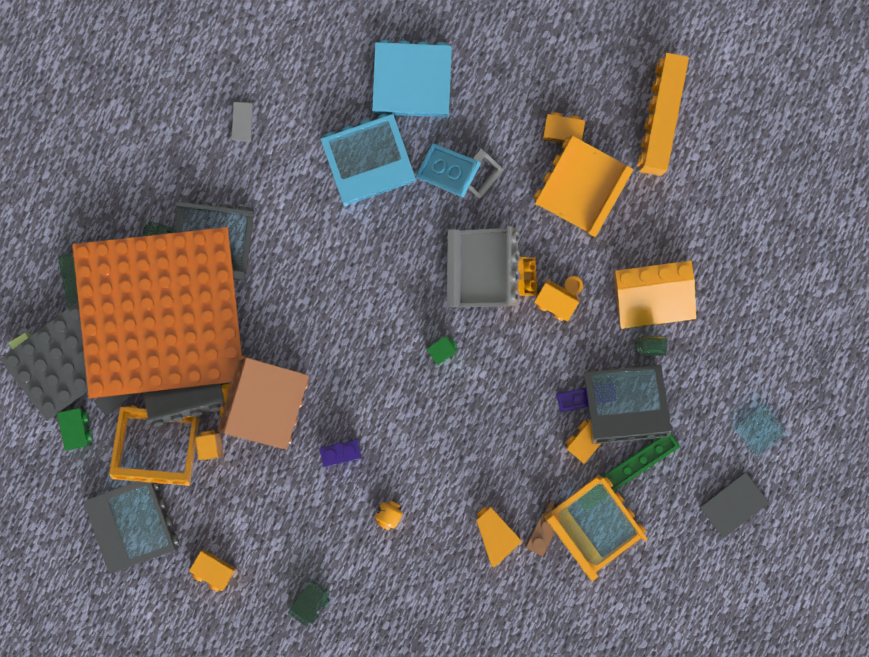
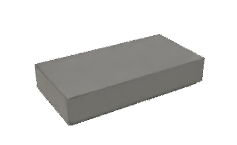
[232,102,253,142]

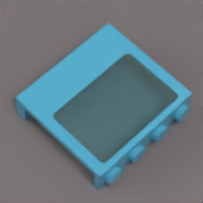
[321,113,416,206]

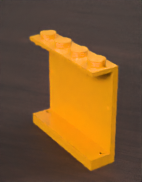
[533,135,634,237]

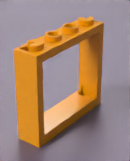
[109,405,200,486]

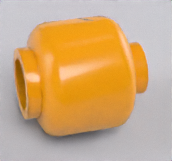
[374,500,403,530]

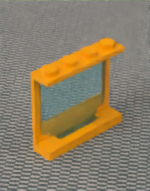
[544,475,647,581]

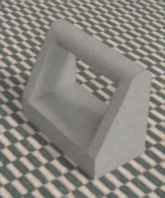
[468,149,504,199]

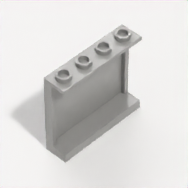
[447,226,520,307]

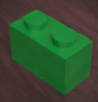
[427,336,458,366]
[57,408,94,451]

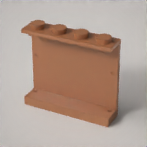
[217,355,309,450]

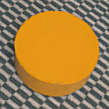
[564,276,583,295]

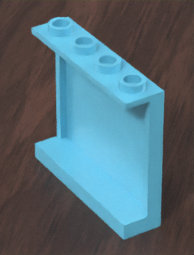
[372,40,452,117]

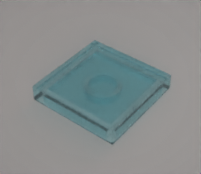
[732,404,788,458]

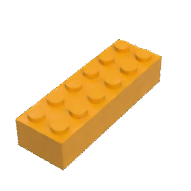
[637,53,689,176]

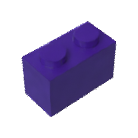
[319,439,362,467]

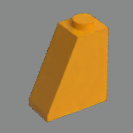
[476,506,522,568]

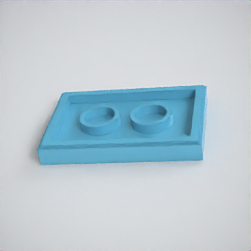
[415,143,481,198]

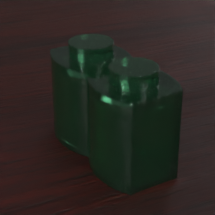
[634,336,667,356]

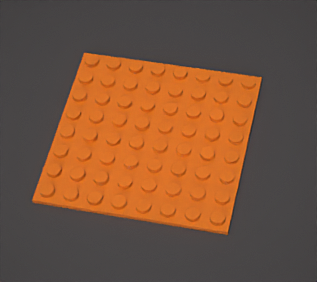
[72,227,242,399]

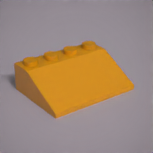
[612,260,696,329]

